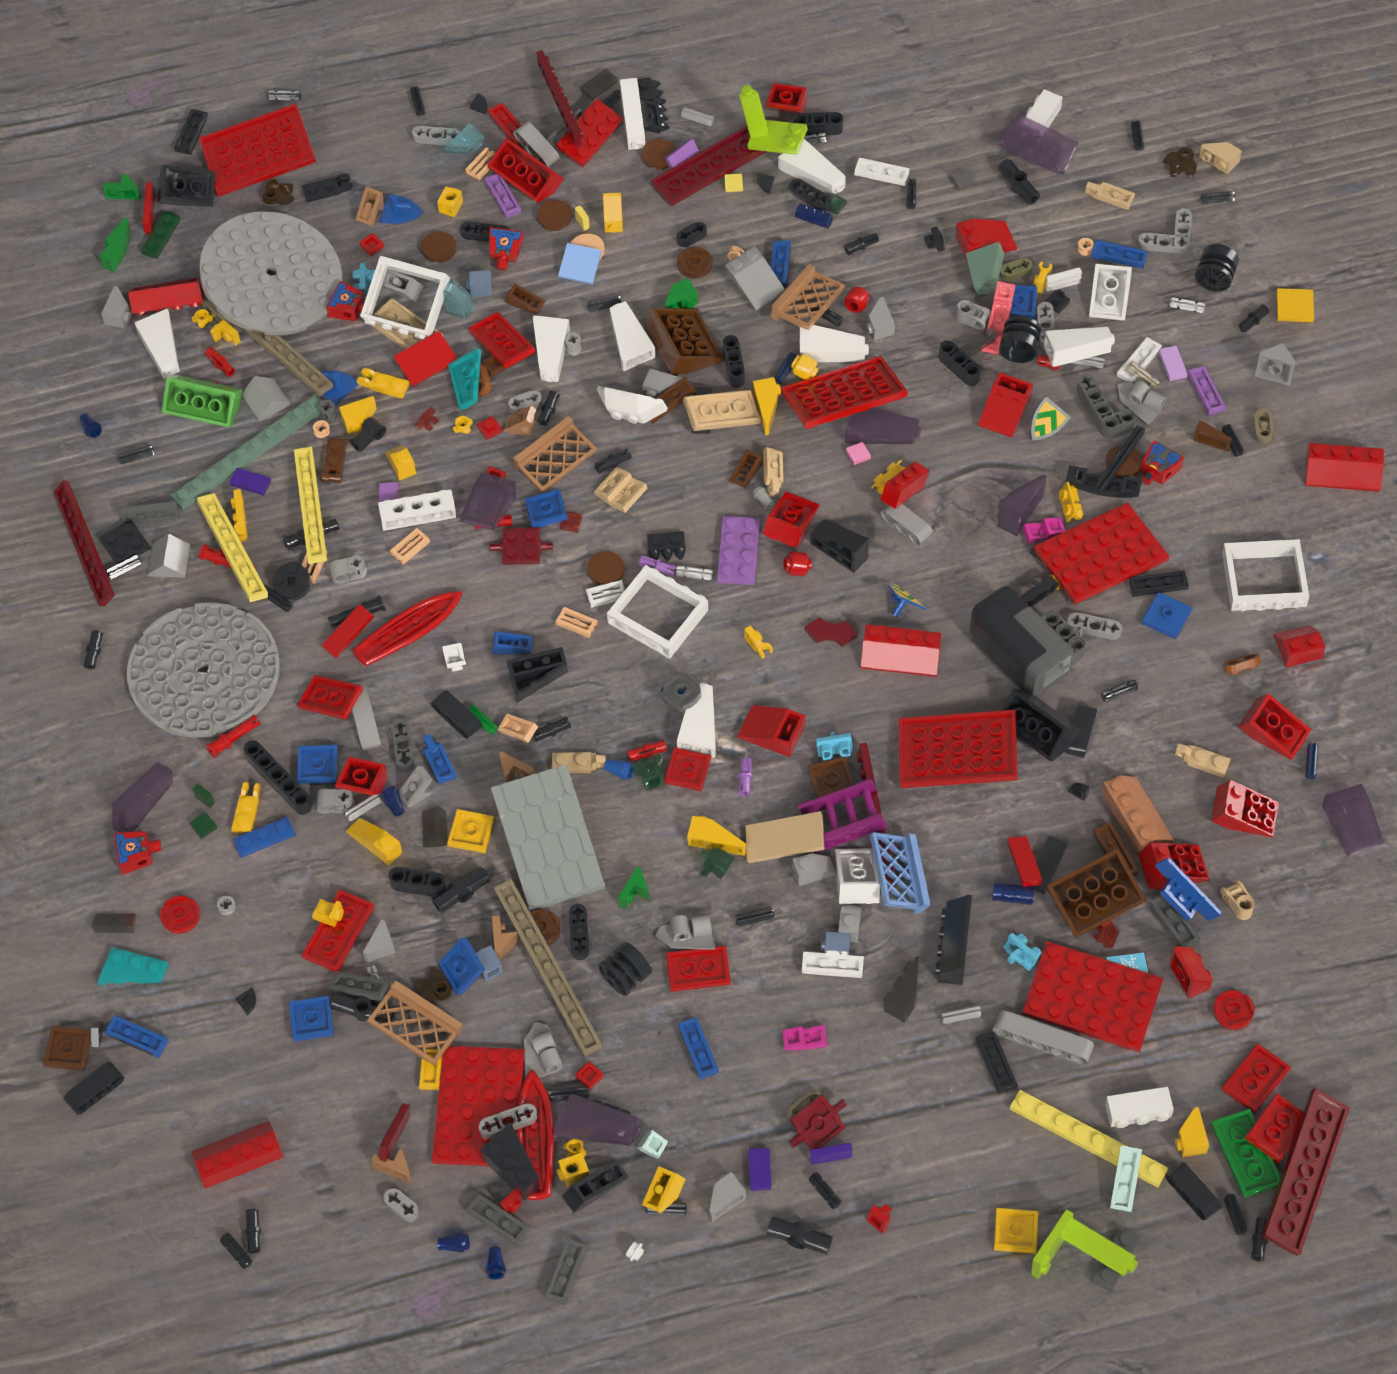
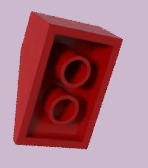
[955,219,1017,263]
[763,491,820,548]
[1238,693,1311,760]

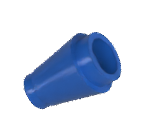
[604,759,635,780]

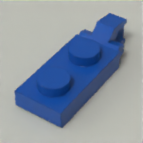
[423,734,457,785]

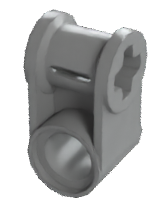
[956,300,991,330]
[329,555,367,584]
[317,789,356,814]

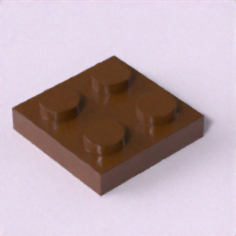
[808,757,854,798]
[43,1026,91,1071]

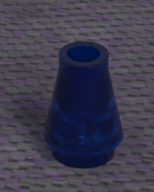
[79,413,102,438]
[381,786,405,817]
[437,1232,470,1253]
[485,1246,506,1280]

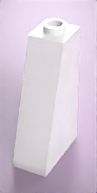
[620,78,645,150]
[778,139,845,196]
[610,301,656,371]
[135,309,180,379]
[533,316,570,382]
[800,325,869,362]
[1043,327,1114,367]
[677,682,716,758]

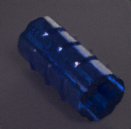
[795,203,833,229]
[992,883,1034,905]

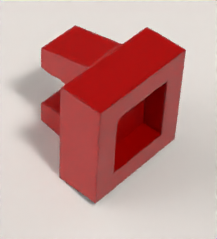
[866,1204,892,1233]

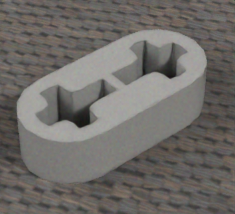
[508,390,542,414]
[384,1188,419,1222]

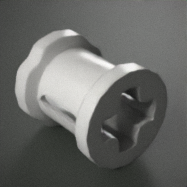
[565,332,582,356]

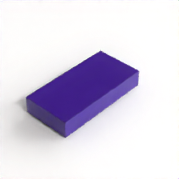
[230,468,271,496]
[810,1143,852,1165]
[748,1148,771,1191]

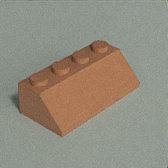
[1102,775,1174,855]

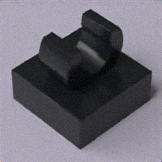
[924,226,945,252]
[1045,289,1070,314]

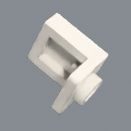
[442,643,466,672]

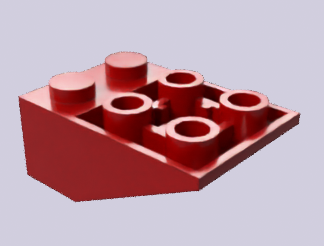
[978,372,1033,438]
[737,705,806,757]
[1211,780,1279,837]
[1138,842,1210,889]

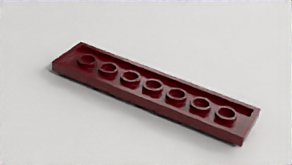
[651,118,767,207]
[1261,1088,1350,1256]

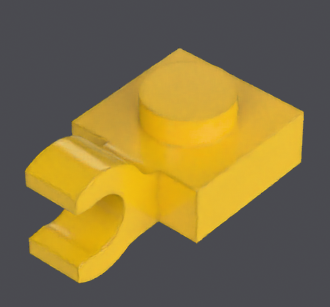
[1033,261,1052,294]
[744,625,773,659]

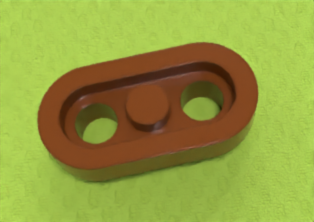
[478,364,491,397]
[1223,653,1261,675]

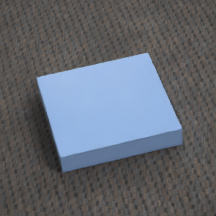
[558,243,602,285]

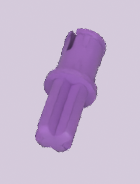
[639,556,677,577]
[737,757,753,796]

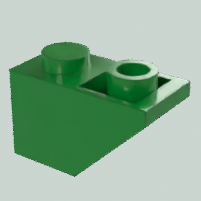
[664,278,698,309]

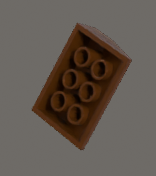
[644,308,724,374]
[1046,849,1147,938]

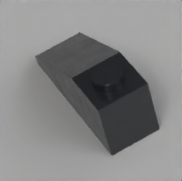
[562,1161,629,1213]

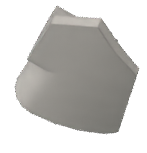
[1117,380,1166,425]
[655,915,715,950]
[524,1022,563,1078]

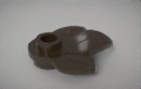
[1163,147,1197,178]
[262,179,295,205]
[414,968,452,1003]

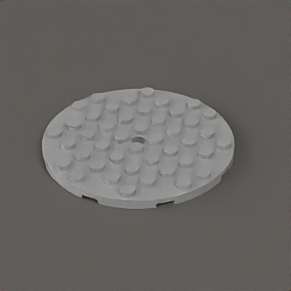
[199,212,342,335]
[127,603,280,738]

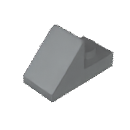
[397,766,433,807]

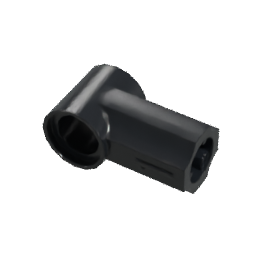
[349,417,386,452]

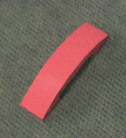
[981,281,1016,355]

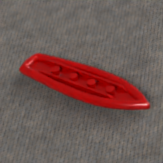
[353,591,463,666]
[515,1069,554,1200]

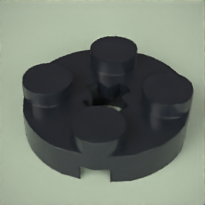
[272,562,311,600]

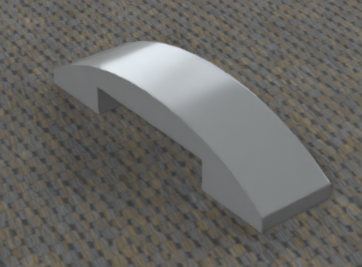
[352,681,381,751]

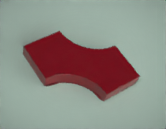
[805,617,858,647]

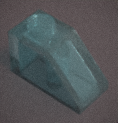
[443,123,485,154]
[443,278,474,319]

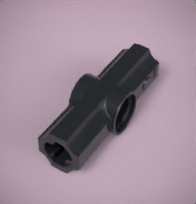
[998,159,1040,205]
[431,866,491,913]
[331,992,394,1024]
[767,1216,833,1255]

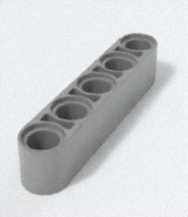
[992,1010,1094,1065]

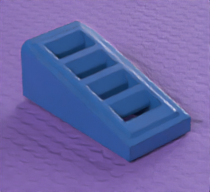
[492,631,532,654]

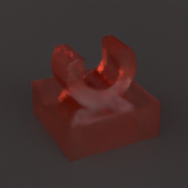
[414,407,439,431]
[1093,921,1119,949]

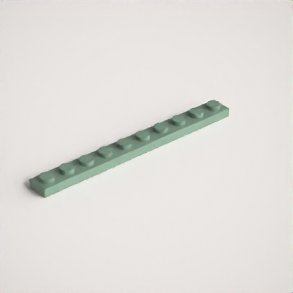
[170,394,323,510]

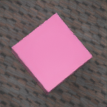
[846,442,871,465]

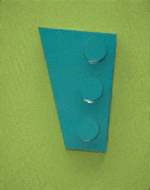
[448,348,481,410]
[97,947,169,986]

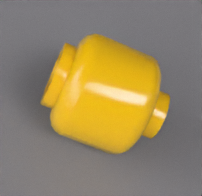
[791,354,819,380]

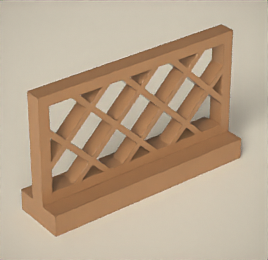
[771,264,845,330]
[513,416,597,493]
[367,980,463,1066]

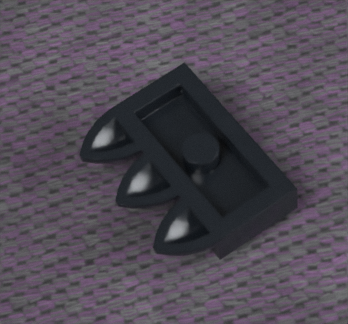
[637,77,666,105]
[640,100,670,134]
[647,531,686,561]

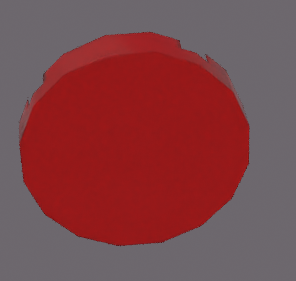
[160,895,200,934]
[1213,990,1255,1030]

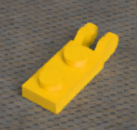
[356,368,410,399]
[231,489,248,542]
[231,782,261,834]

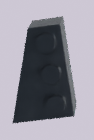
[810,519,869,573]
[507,647,568,703]
[480,1122,540,1200]

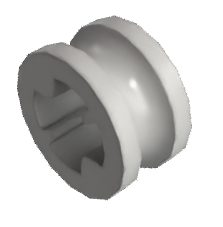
[217,896,235,915]

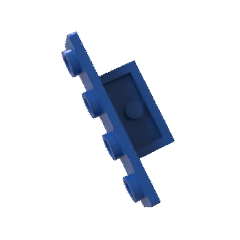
[1155,857,1222,921]

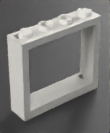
[360,256,450,340]
[1222,539,1309,612]
[607,565,708,659]

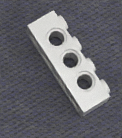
[378,490,456,531]

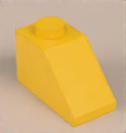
[603,193,623,233]
[339,396,377,434]
[385,445,416,481]
[1175,1107,1209,1158]
[642,1166,686,1213]

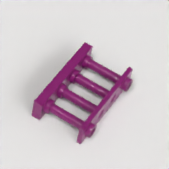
[798,779,888,854]

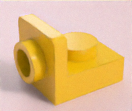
[210,320,241,346]
[312,899,344,927]

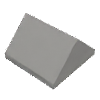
[1255,343,1296,386]
[241,376,291,421]
[148,534,191,578]

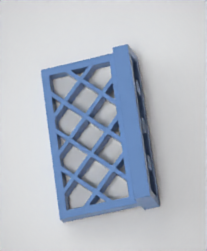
[870,832,931,914]

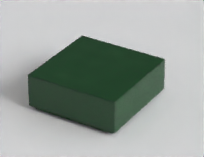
[193,784,215,808]
[190,812,218,839]

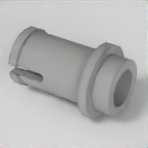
[753,486,775,510]

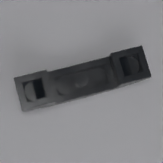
[1065,465,1142,498]

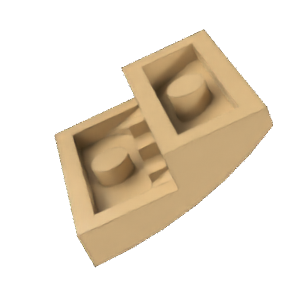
[594,467,648,513]

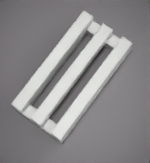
[1045,268,1082,292]
[586,580,625,608]

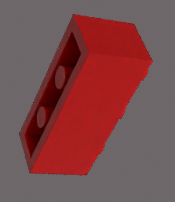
[880,461,930,509]

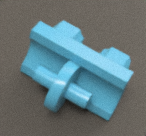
[353,262,375,297]
[816,731,853,760]
[1003,933,1042,971]

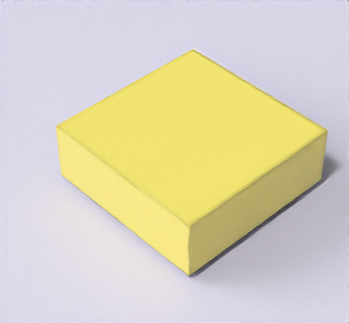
[725,174,743,192]
[575,206,590,231]

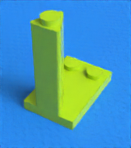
[739,85,808,155]
[1031,1209,1138,1280]

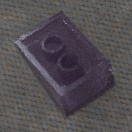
[460,473,516,531]
[997,474,1047,536]
[1322,784,1384,856]

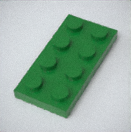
[1210,1109,1281,1199]

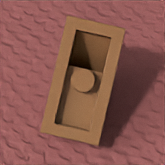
[355,187,384,226]
[504,405,536,436]
[499,751,535,783]
[492,915,519,960]
[371,1148,412,1184]

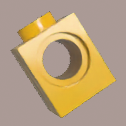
[437,186,463,217]
[556,1152,589,1187]

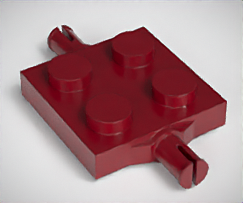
[489,528,553,565]
[788,1094,847,1150]

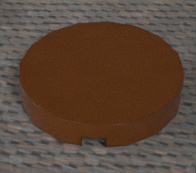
[642,139,675,170]
[537,200,572,231]
[421,231,456,263]
[677,247,712,279]
[1105,445,1143,479]
[587,551,624,585]
[530,909,561,946]

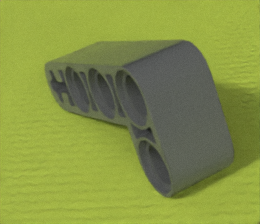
[1077,374,1135,439]

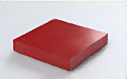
[664,747,712,792]

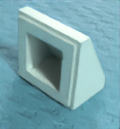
[637,1130,668,1159]

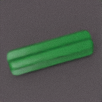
[468,705,498,735]

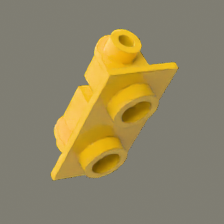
[871,460,905,495]
[1059,482,1083,523]

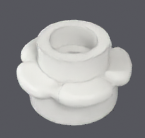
[626,1241,644,1261]

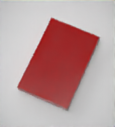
[393,331,458,387]
[297,675,363,720]
[666,946,731,992]
[1221,1043,1291,1114]
[1245,1093,1304,1163]

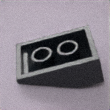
[157,165,216,207]

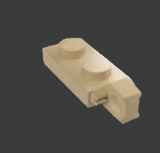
[1085,182,1135,210]
[763,447,783,497]
[1175,744,1231,778]
[552,752,606,773]

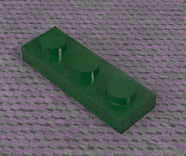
[141,211,181,259]

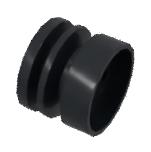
[1195,244,1239,292]
[999,315,1041,363]
[598,942,652,996]

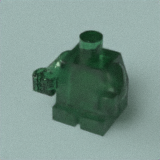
[632,754,665,791]
[699,848,735,879]

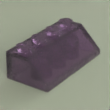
[998,113,1079,175]

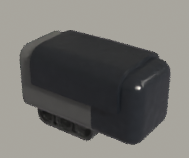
[970,586,1086,697]

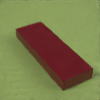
[379,1103,410,1162]

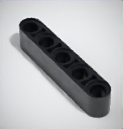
[244,740,312,815]

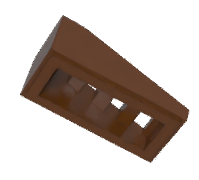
[504,283,545,315]
[1194,421,1232,452]
[729,449,763,489]

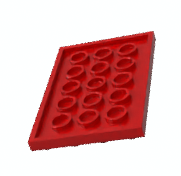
[199,103,316,197]
[780,356,908,429]
[1034,502,1170,605]
[899,710,1018,788]
[1022,941,1163,1053]
[432,1046,525,1166]

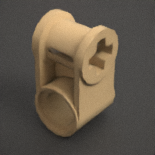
[1220,880,1254,920]

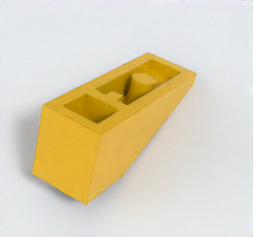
[753,377,781,435]
[687,816,746,856]
[346,818,402,866]

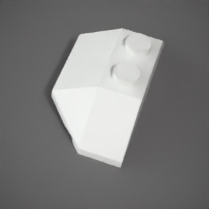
[597,386,668,424]

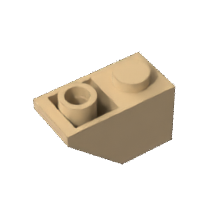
[1199,142,1242,174]

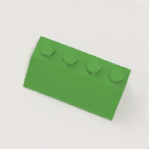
[162,374,242,428]

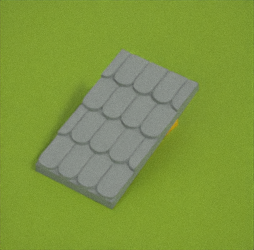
[491,764,605,912]

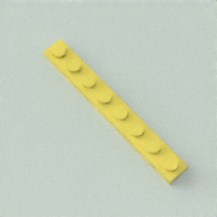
[294,447,327,564]
[197,493,268,602]
[1010,1090,1168,1188]

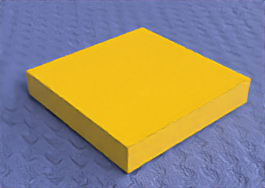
[1276,288,1314,322]
[447,809,495,853]
[994,1208,1038,1254]

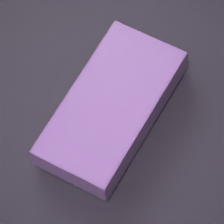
[1159,345,1187,381]

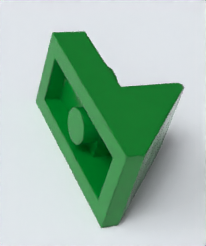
[103,173,141,200]
[618,866,649,910]

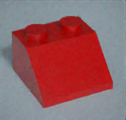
[766,83,807,114]
[1273,625,1326,667]
[335,756,387,796]
[1169,946,1213,999]

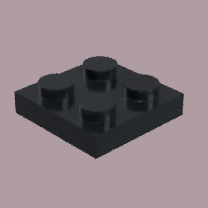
[99,520,151,564]

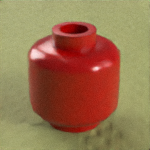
[844,286,870,313]
[783,552,812,576]

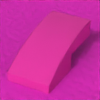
[1022,517,1065,543]
[782,1025,828,1051]

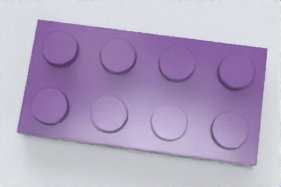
[717,516,760,585]

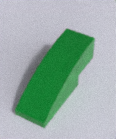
[99,217,131,273]

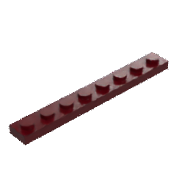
[536,50,583,147]
[53,480,115,607]
[856,743,895,888]

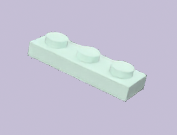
[1110,1146,1142,1213]

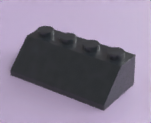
[1003,689,1081,762]
[935,895,972,985]

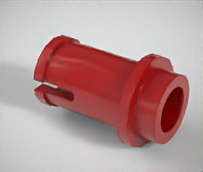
[1037,354,1060,371]

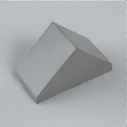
[363,919,395,962]

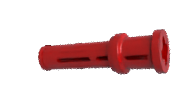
[199,544,255,569]
[205,715,261,758]

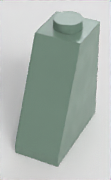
[965,242,1004,296]

